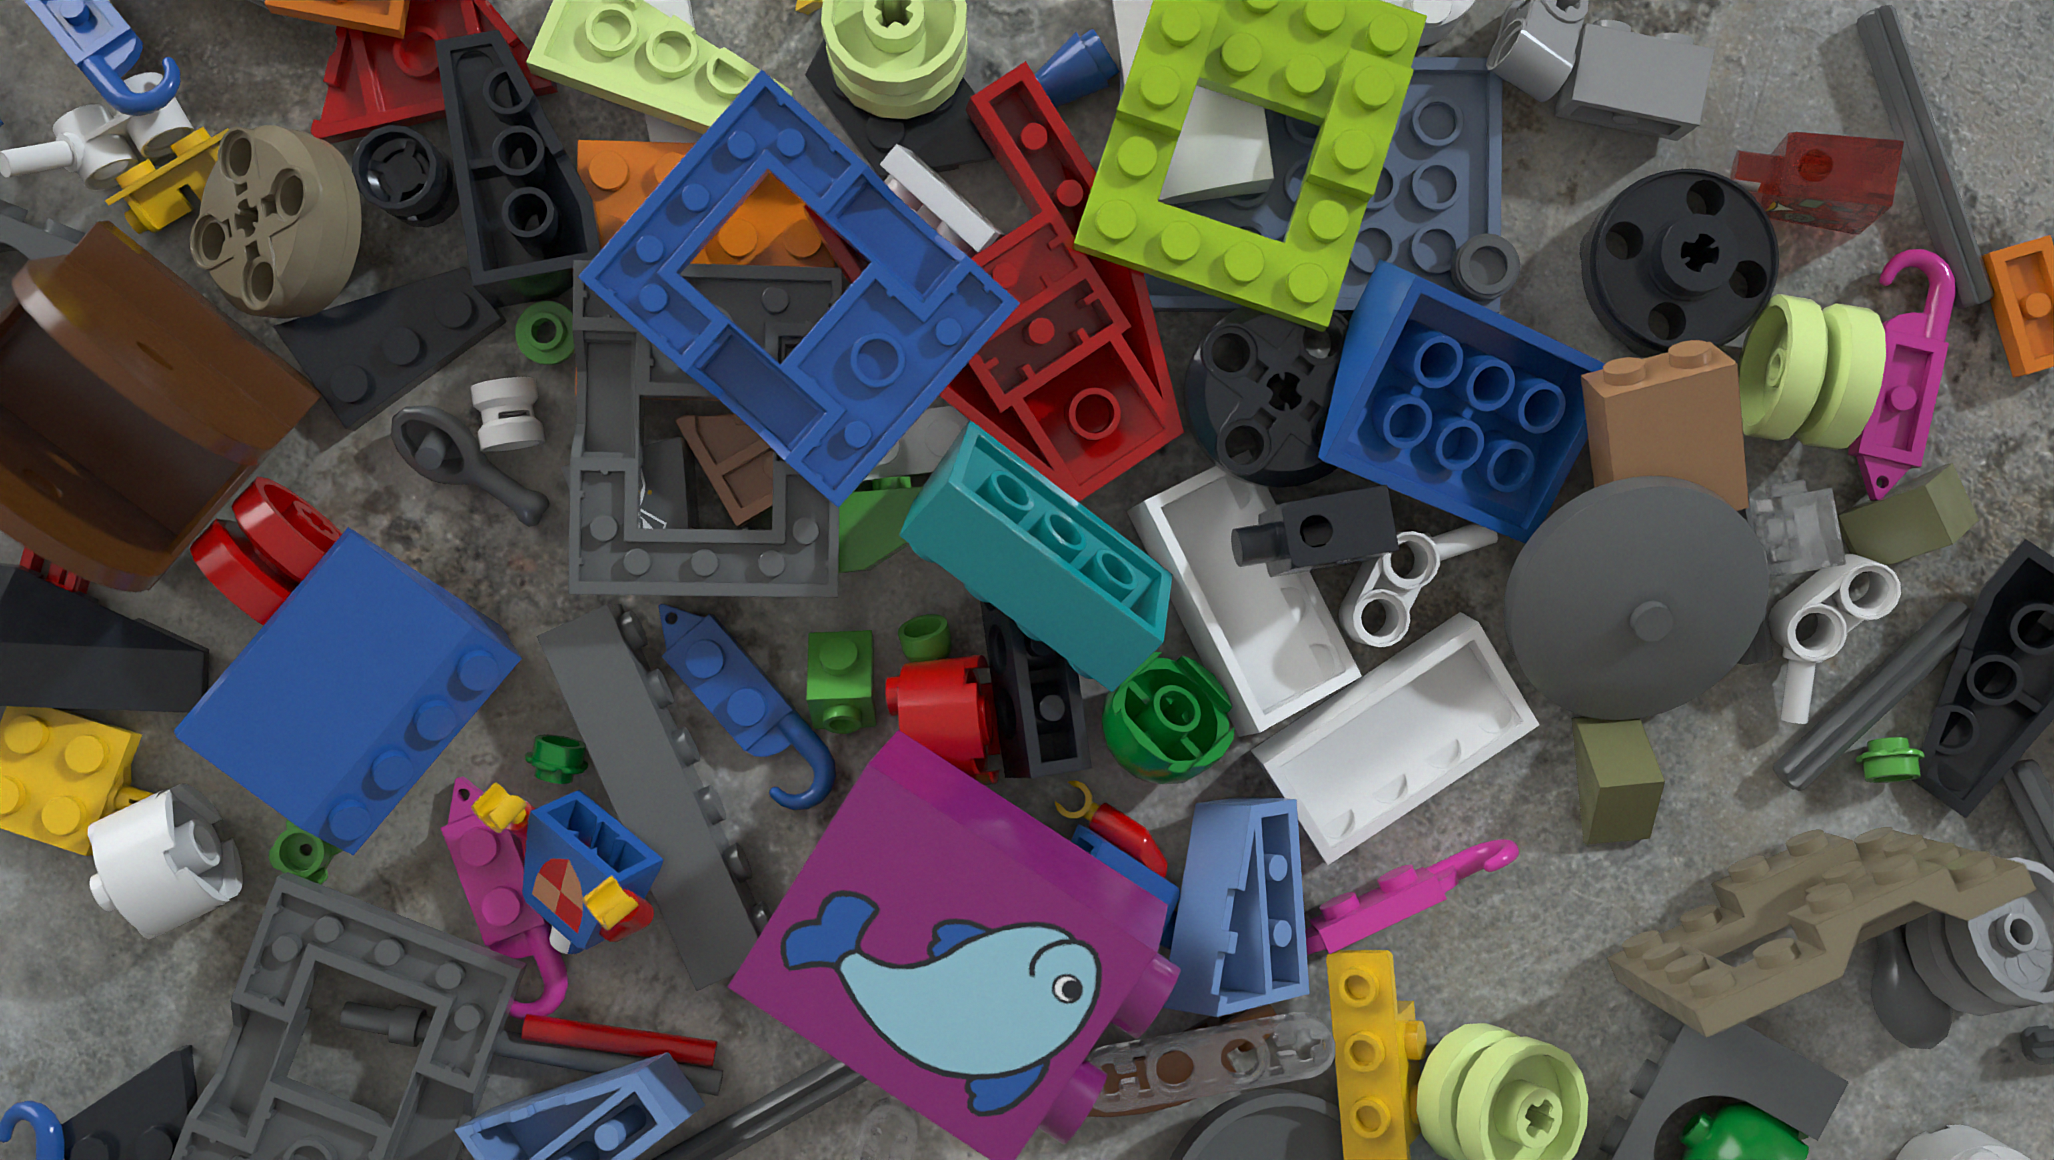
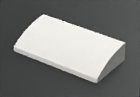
[1112,0,1274,205]
[1127,450,1362,737]
[1251,612,1539,865]

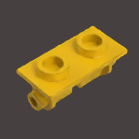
[105,126,229,234]

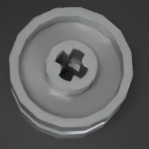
[1906,857,2054,1016]

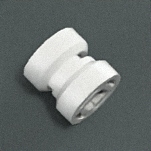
[470,377,545,452]

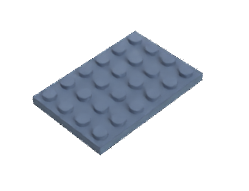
[1119,57,1503,314]

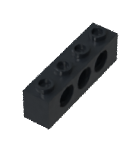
[980,601,1092,778]

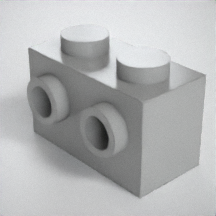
[1554,20,1715,141]

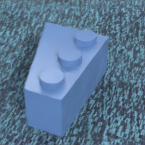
[1162,797,1310,1017]
[455,1052,705,1160]

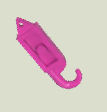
[1848,249,1956,501]
[440,776,568,1020]
[1305,839,1519,955]

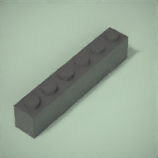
[537,604,773,991]

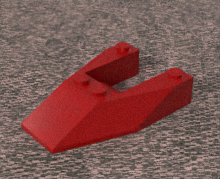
[803,61,1184,502]

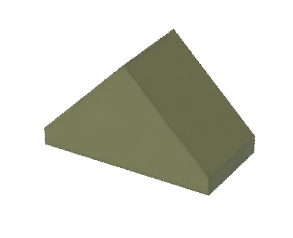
[1833,463,1979,573]
[1572,717,1665,845]

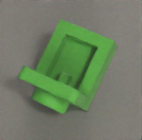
[806,630,876,734]

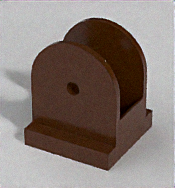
[0,220,322,592]

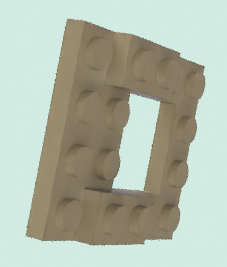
[1607,827,2037,1038]

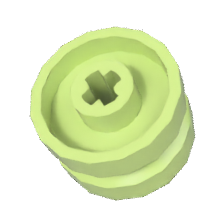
[821,0,968,119]
[1738,294,1886,450]
[1416,1023,1588,1160]

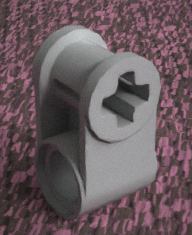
[1486,0,1589,102]

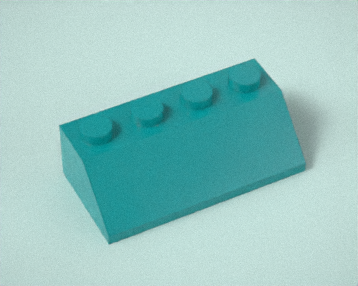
[899,420,1173,692]

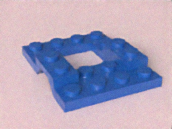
[578,69,1020,508]

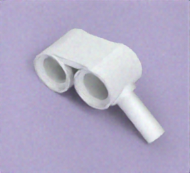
[0,72,195,190]
[1338,523,1498,647]
[1768,554,1901,724]

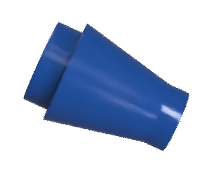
[1034,28,1120,108]

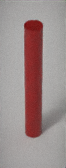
[521,1014,718,1067]

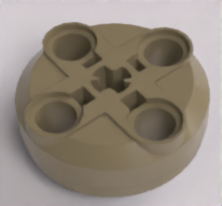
[190,125,362,319]

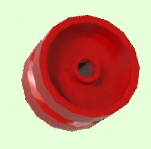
[189,476,343,626]

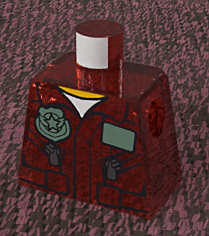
[1730,132,1904,235]

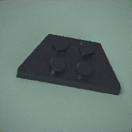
[805,39,998,182]
[61,1045,198,1160]

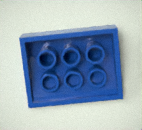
[1318,259,1605,544]
[174,527,522,856]

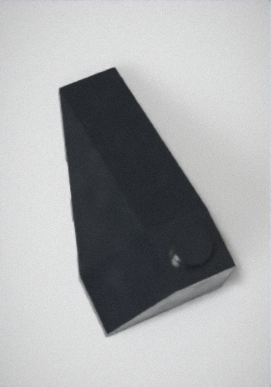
[435,29,602,308]
[1912,538,2054,818]
[0,563,209,713]

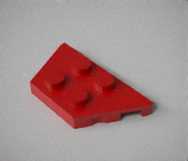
[311,0,558,144]

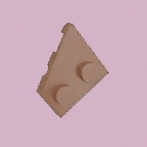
[675,413,773,528]

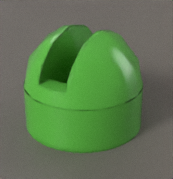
[898,614,952,662]

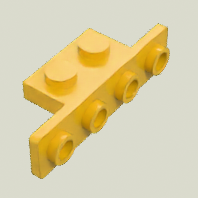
[1326,950,1427,1160]

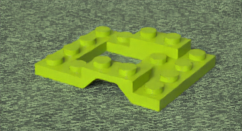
[1072,0,1427,332]

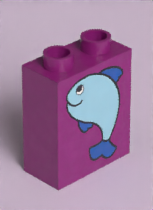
[728,730,1181,1160]

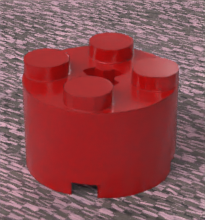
[886,655,1000,785]

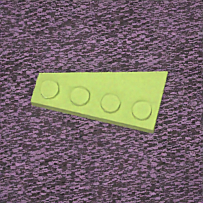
[526,0,794,134]

